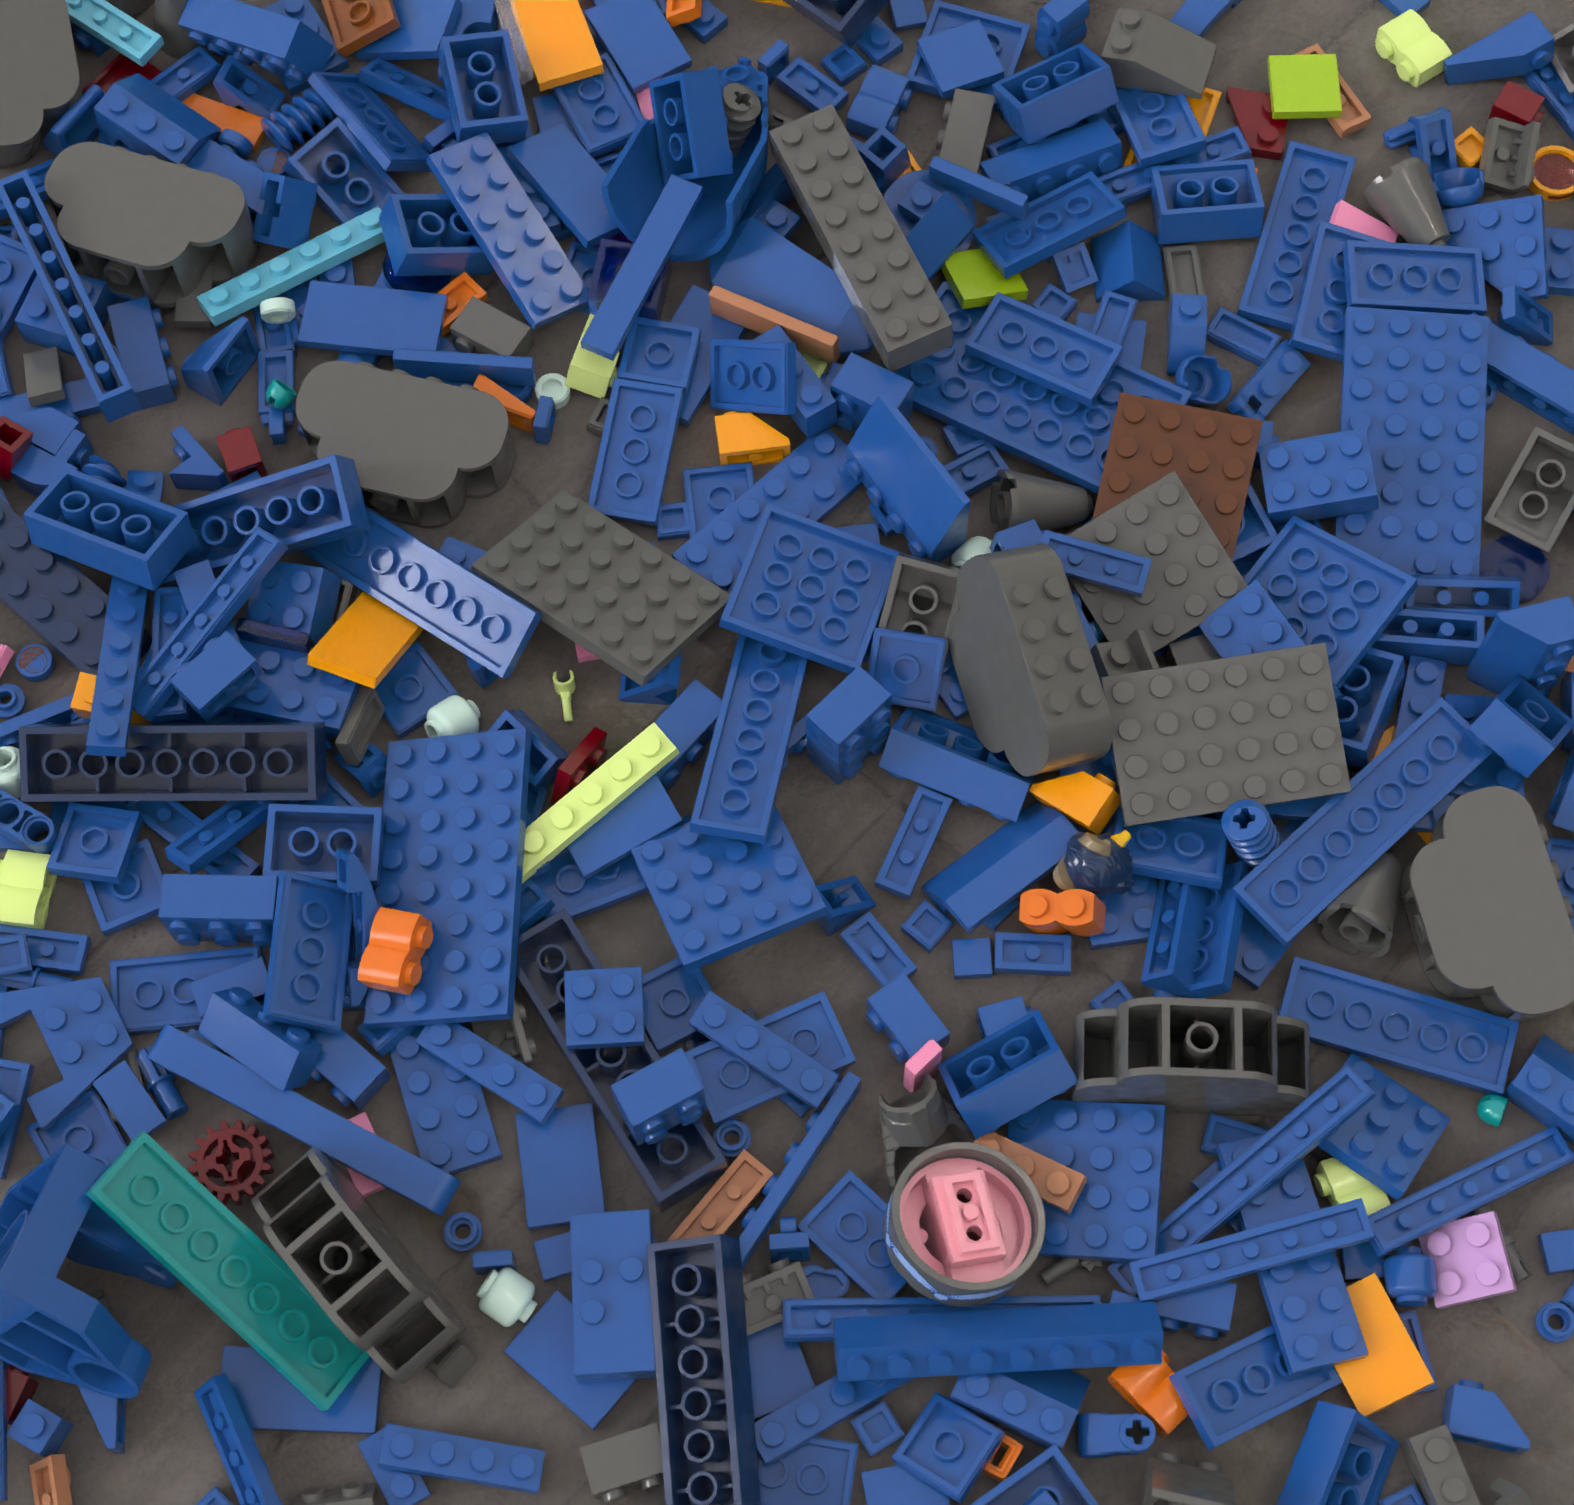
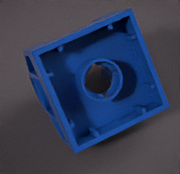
[0,1143,179,1399]

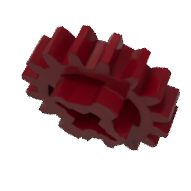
[188,1120,275,1206]

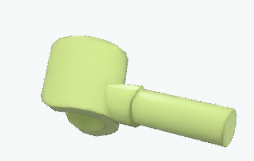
[552,670,576,723]

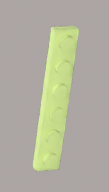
[522,722,679,884]

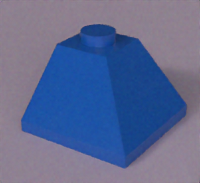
[180,316,260,406]

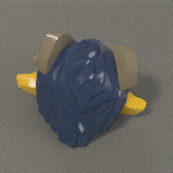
[1053,830,1134,894]

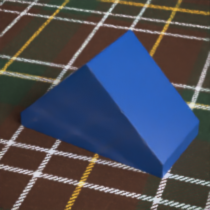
[816,875,876,937]

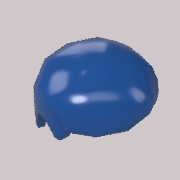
[1433,167,1484,209]
[1175,354,1232,408]

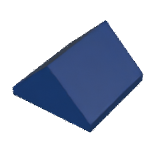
[1091,220,1165,303]

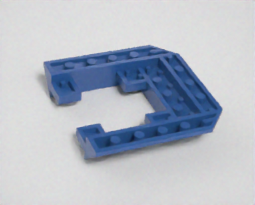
[708,136,974,356]

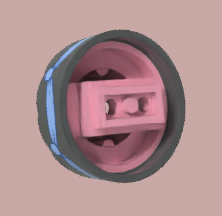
[883,1142,1046,1307]

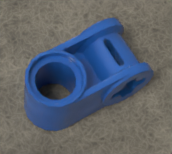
[1076,1413,1156,1458]

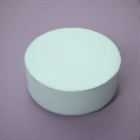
[260,297,296,324]
[535,373,571,409]

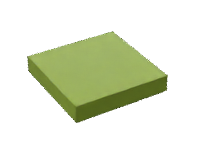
[1267,54,1342,119]
[941,249,1028,309]

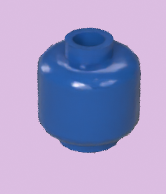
[1383,1246,1437,1307]

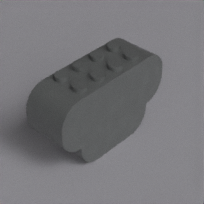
[0,0,79,168]
[44,142,258,308]
[296,360,516,529]
[948,543,1113,777]
[1400,786,1574,1024]
[1072,997,1311,1116]
[251,1146,467,1384]

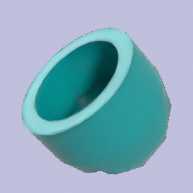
[266,379,298,409]
[1477,1094,1508,1128]

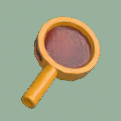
[1528,145,1574,202]

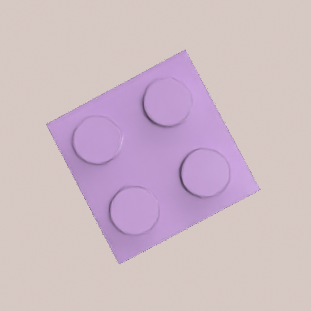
[1419,1211,1517,1309]

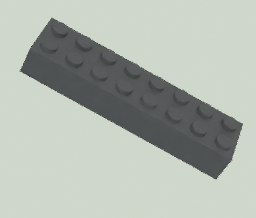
[769,104,953,372]

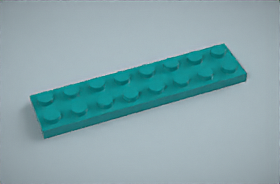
[86,1131,370,1411]

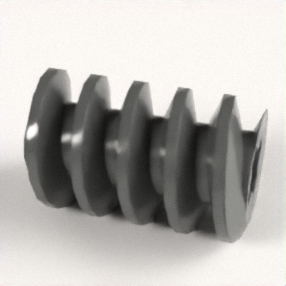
[722,82,761,157]

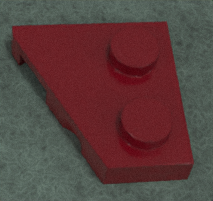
[1225,87,1288,161]
[550,727,608,808]

